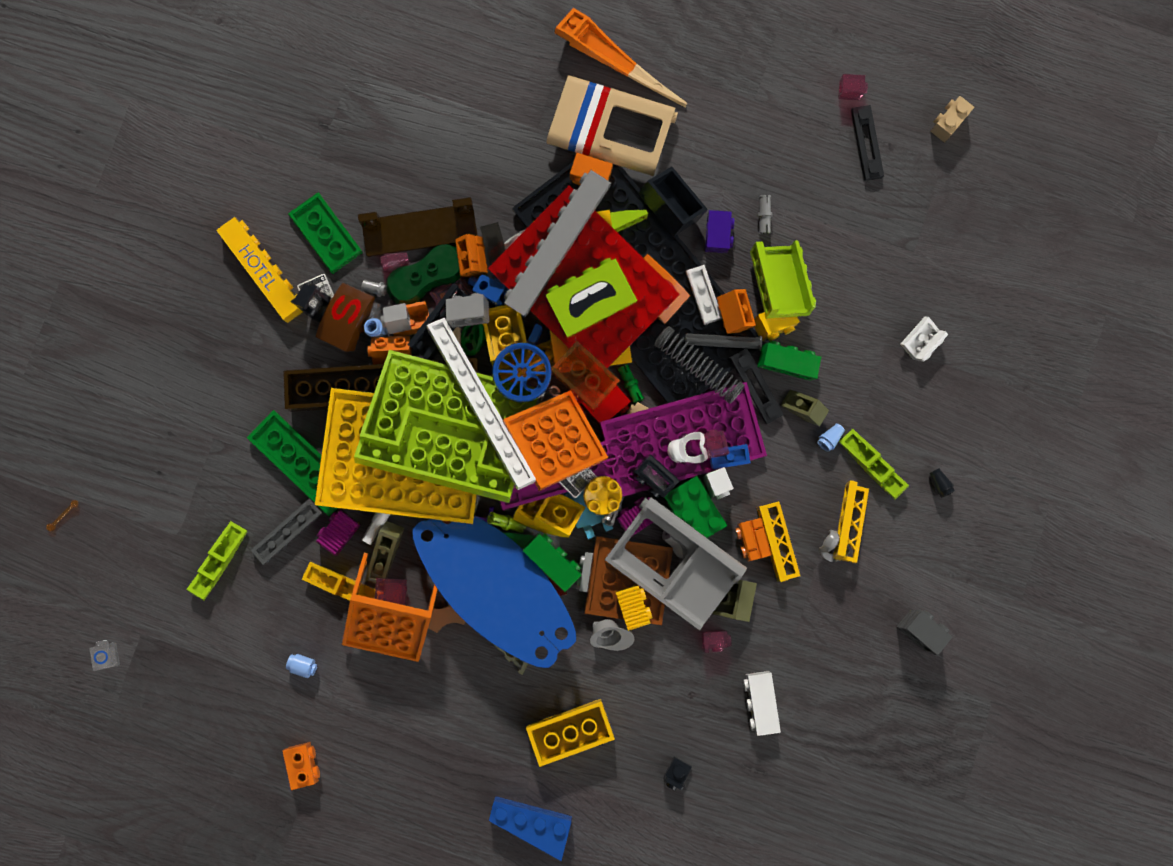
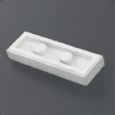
[686,265,722,325]

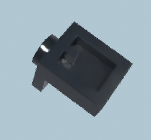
[663,756,692,791]

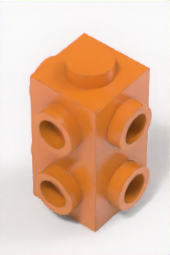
[368,336,412,365]

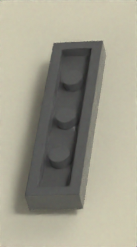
[250,498,323,565]

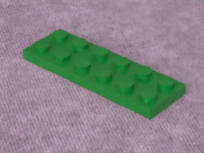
[247,410,339,517]

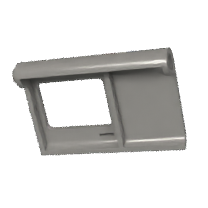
[605,497,747,630]

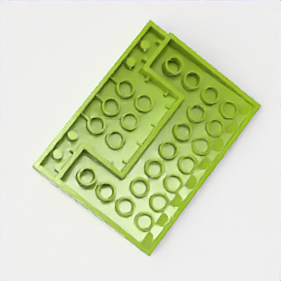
[354,350,538,503]

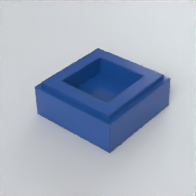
[528,324,543,346]

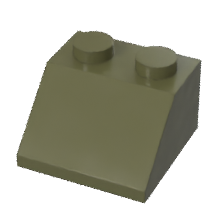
[712,580,757,622]

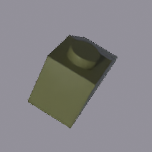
[365,521,404,586]

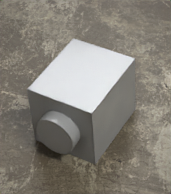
[381,303,412,334]

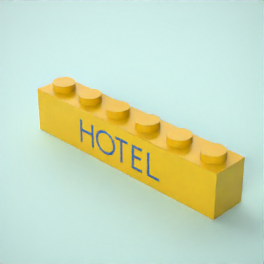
[216,217,302,323]

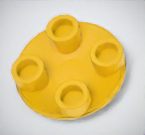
[583,476,622,515]

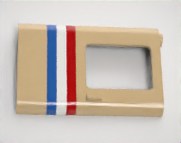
[547,75,678,176]

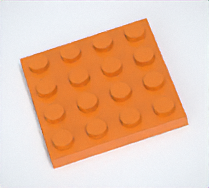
[503,390,608,491]

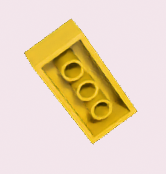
[526,699,615,767]

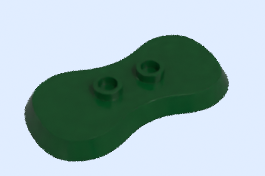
[386,244,462,305]

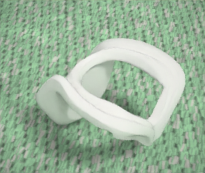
[667,432,708,463]

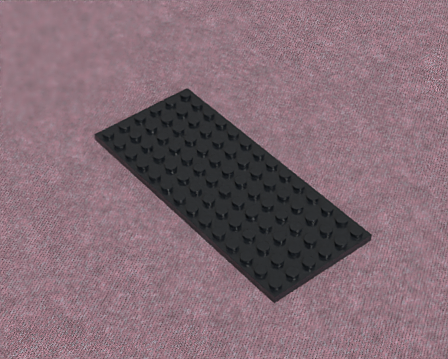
[512,161,765,404]

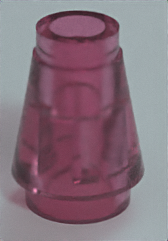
[380,252,409,272]

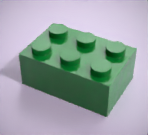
[663,476,727,538]

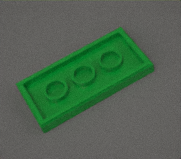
[288,192,363,274]

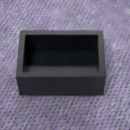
[638,167,708,237]

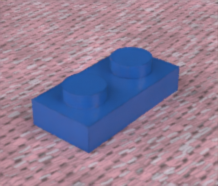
[708,444,751,470]

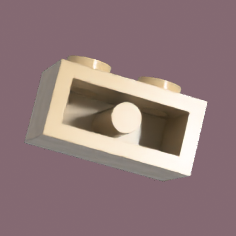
[930,96,974,143]

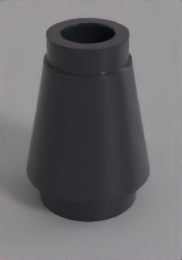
[930,468,955,498]

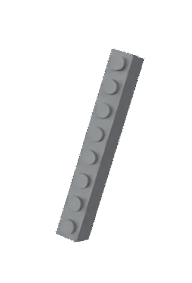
[504,170,611,317]

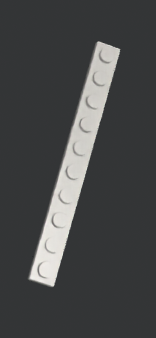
[427,318,536,490]

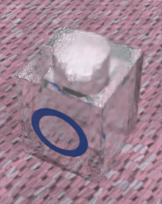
[89,640,120,671]

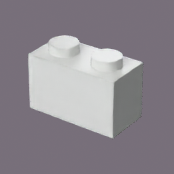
[702,467,733,500]

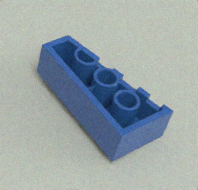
[489,796,572,861]

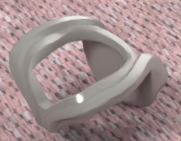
[819,530,850,562]

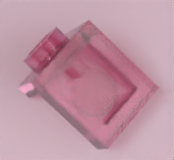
[704,430,729,458]

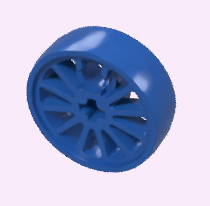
[492,343,552,402]

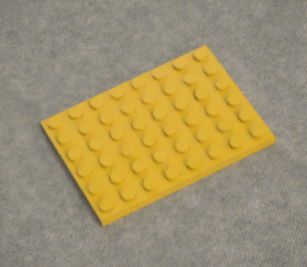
[315,388,477,524]

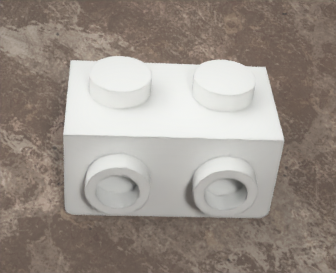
[900,317,948,362]

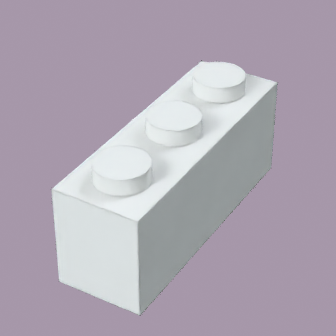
[743,671,781,736]

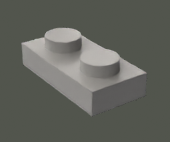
[577,552,594,592]

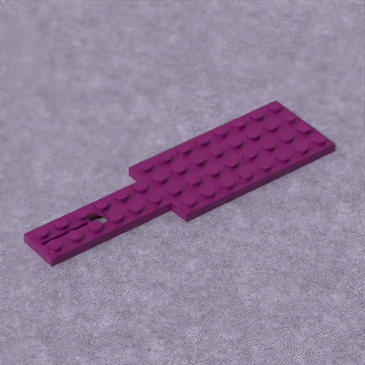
[500,382,767,510]

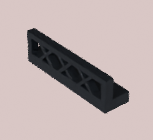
[407,283,468,361]

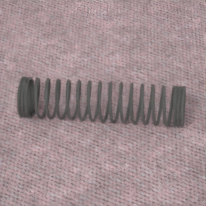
[654,326,745,404]

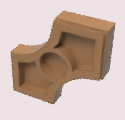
[428,605,465,633]

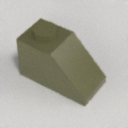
[781,389,829,427]

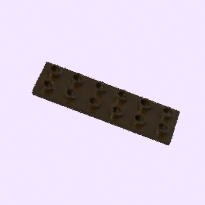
[358,197,478,257]

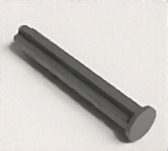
[685,334,762,351]

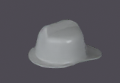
[590,620,635,651]

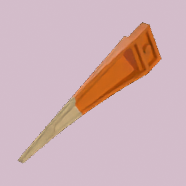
[554,8,687,107]

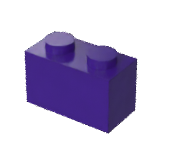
[705,210,735,253]

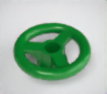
[461,324,487,356]

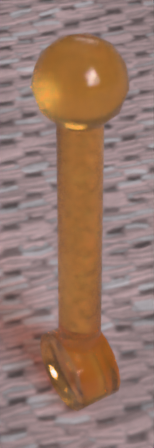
[46,500,78,531]

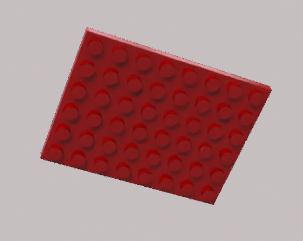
[488,185,680,378]

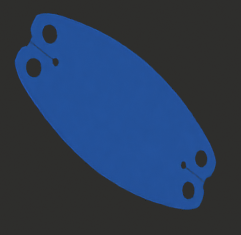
[413,515,576,668]

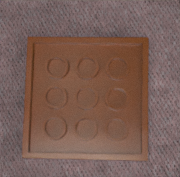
[585,536,673,625]

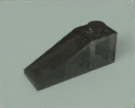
[480,222,506,284]

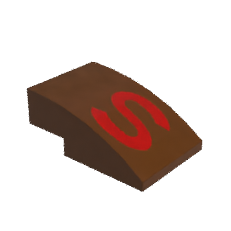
[315,283,375,352]

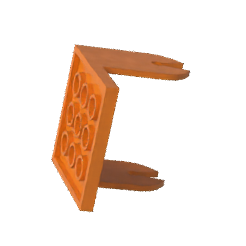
[342,552,437,662]

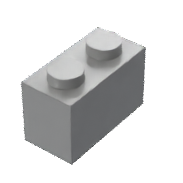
[446,293,489,328]

